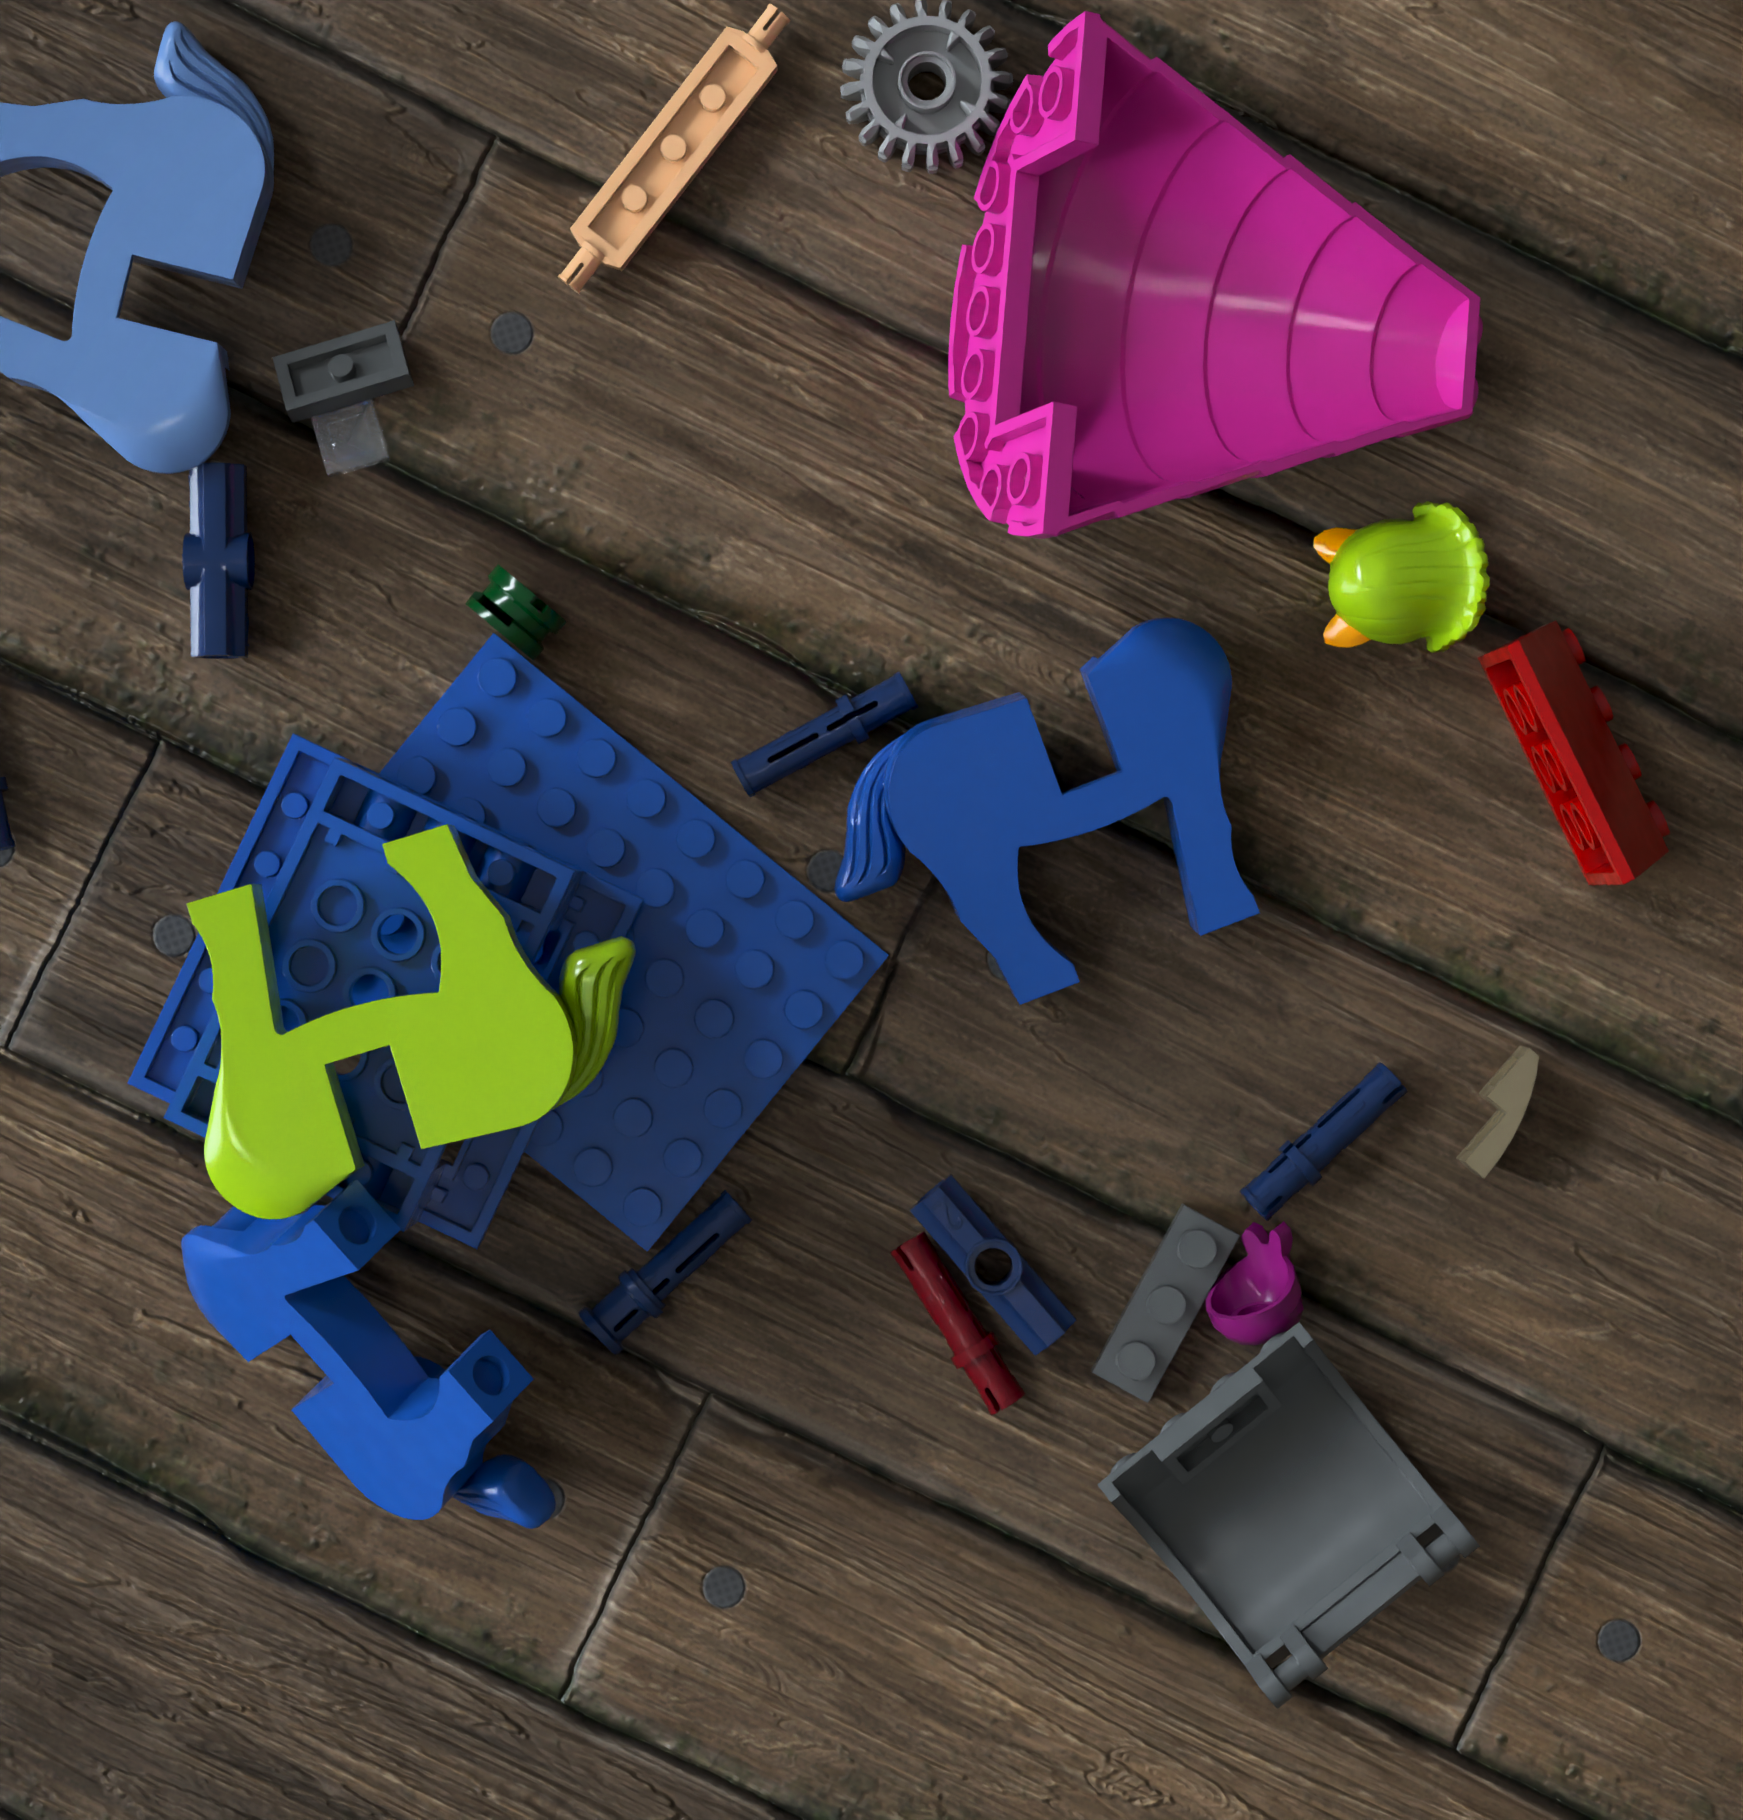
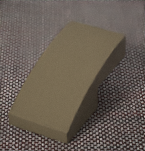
[1456,1046,1539,1178]

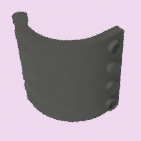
[1097,1322,1480,1709]

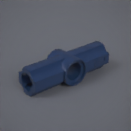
[182,462,255,659]
[909,1174,1077,1356]

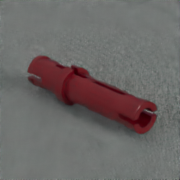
[890,1231,1026,1415]

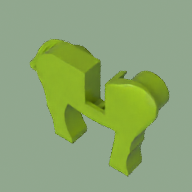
[186,824,636,1219]

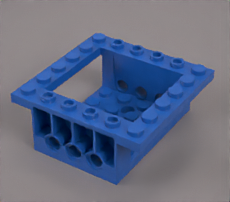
[127,733,644,1249]

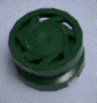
[465,564,566,661]

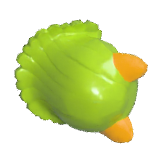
[1313,501,1490,653]

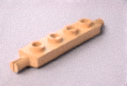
[557,4,790,294]

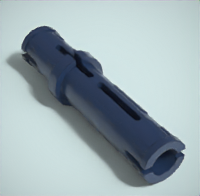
[731,671,918,797]
[1239,1062,1408,1221]

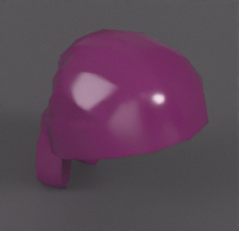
[1206,1221,1304,1346]

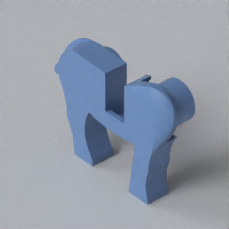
[0,21,274,474]

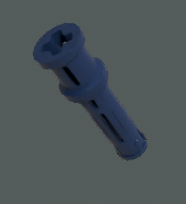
[578,1190,752,1355]

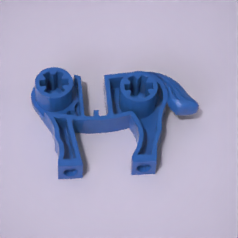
[834,617,1260,1005]
[181,1179,556,1529]

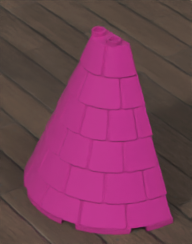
[948,11,1483,539]

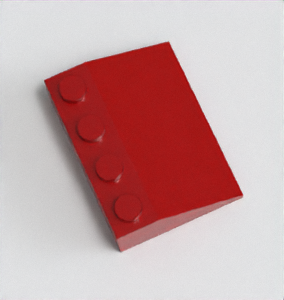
[1478,620,1670,885]

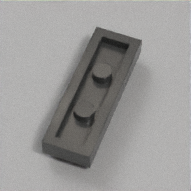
[1091,1203,1240,1403]

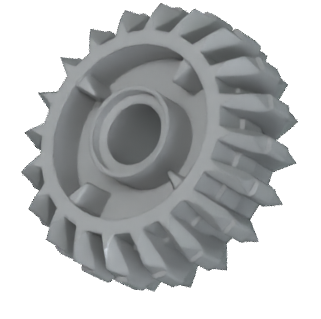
[840,0,1013,174]

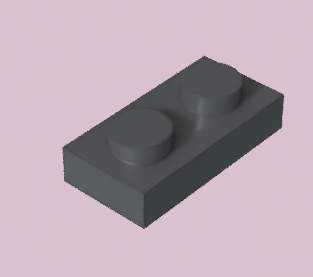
[272,320,414,423]

